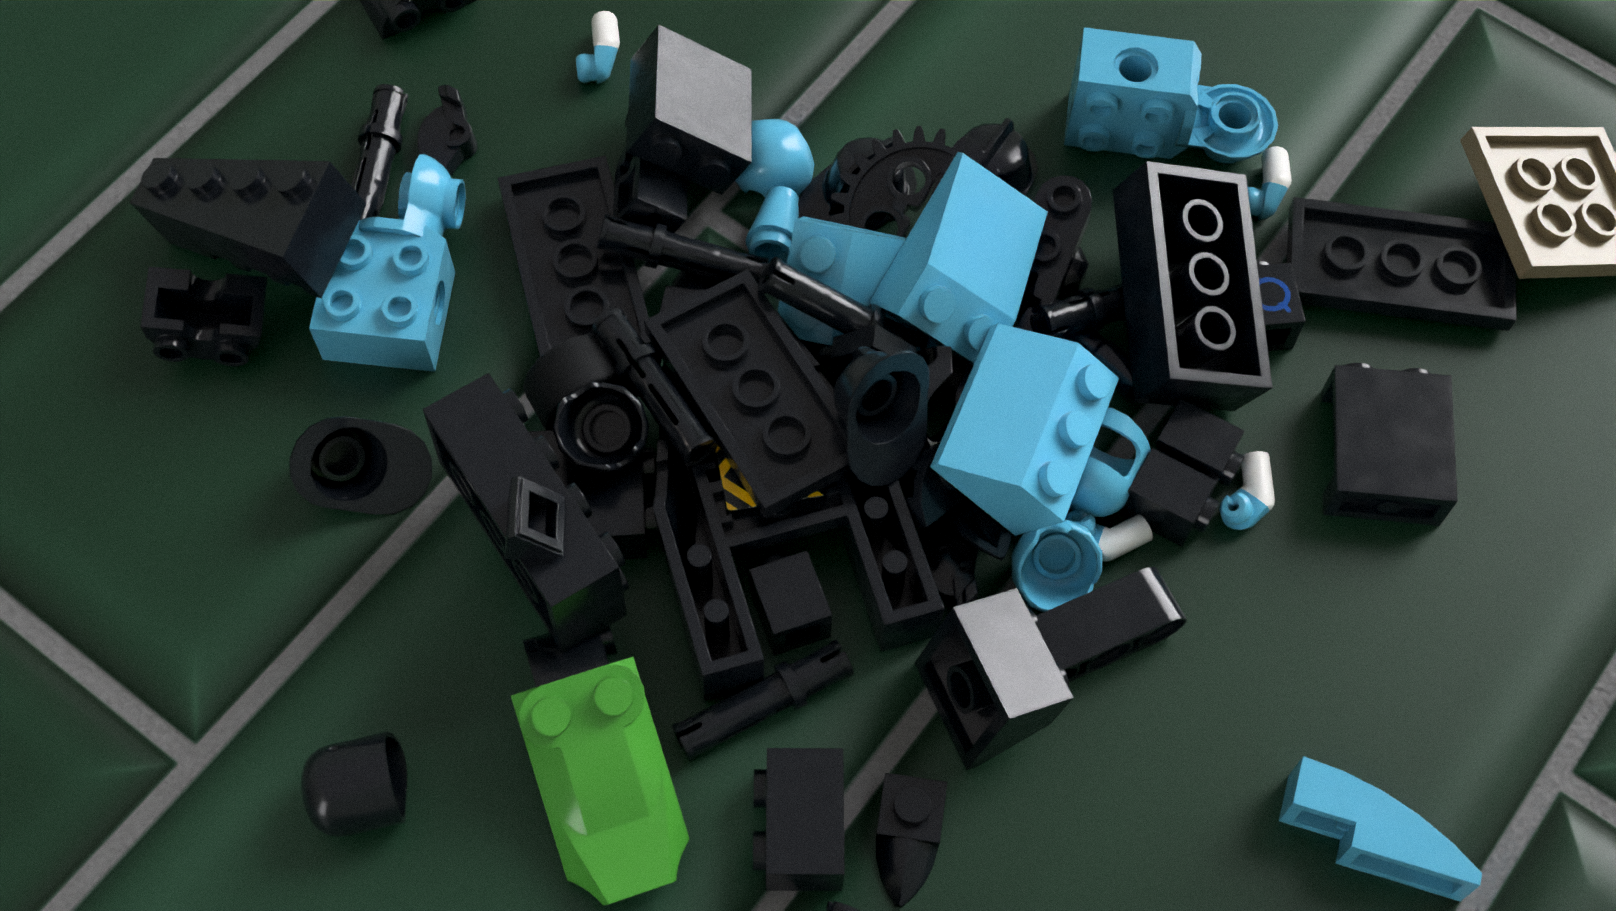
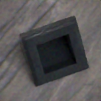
[504,475,565,559]

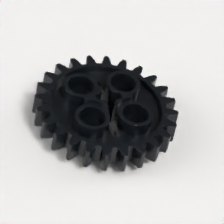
[828,126,1000,237]

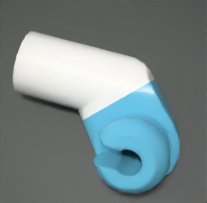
[576,11,620,84]
[1247,146,1292,221]
[1219,451,1275,530]
[1065,510,1153,562]

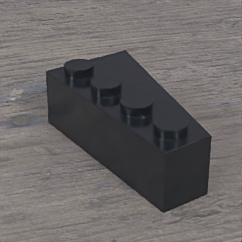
[130,158,366,299]

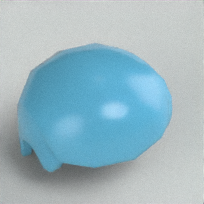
[735,119,815,198]
[1011,519,1102,613]

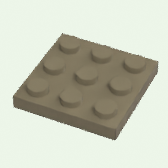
[1460,127,1616,279]

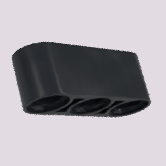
[1037,567,1187,682]

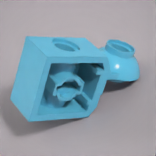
[1064,27,1278,164]
[309,154,466,372]

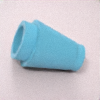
[746,186,799,264]

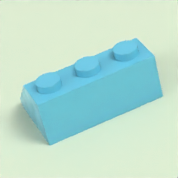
[930,323,1119,536]

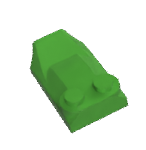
[511,657,690,906]

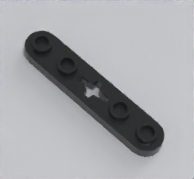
[954,175,1092,407]

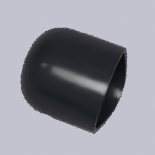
[301,731,408,837]

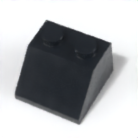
[915,588,1074,770]

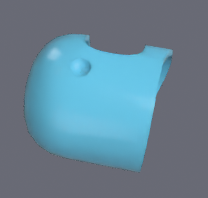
[1069,407,1151,517]

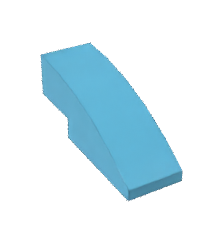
[1279,756,1482,901]

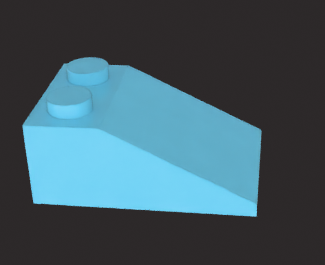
[869,152,1048,365]
[777,216,937,351]

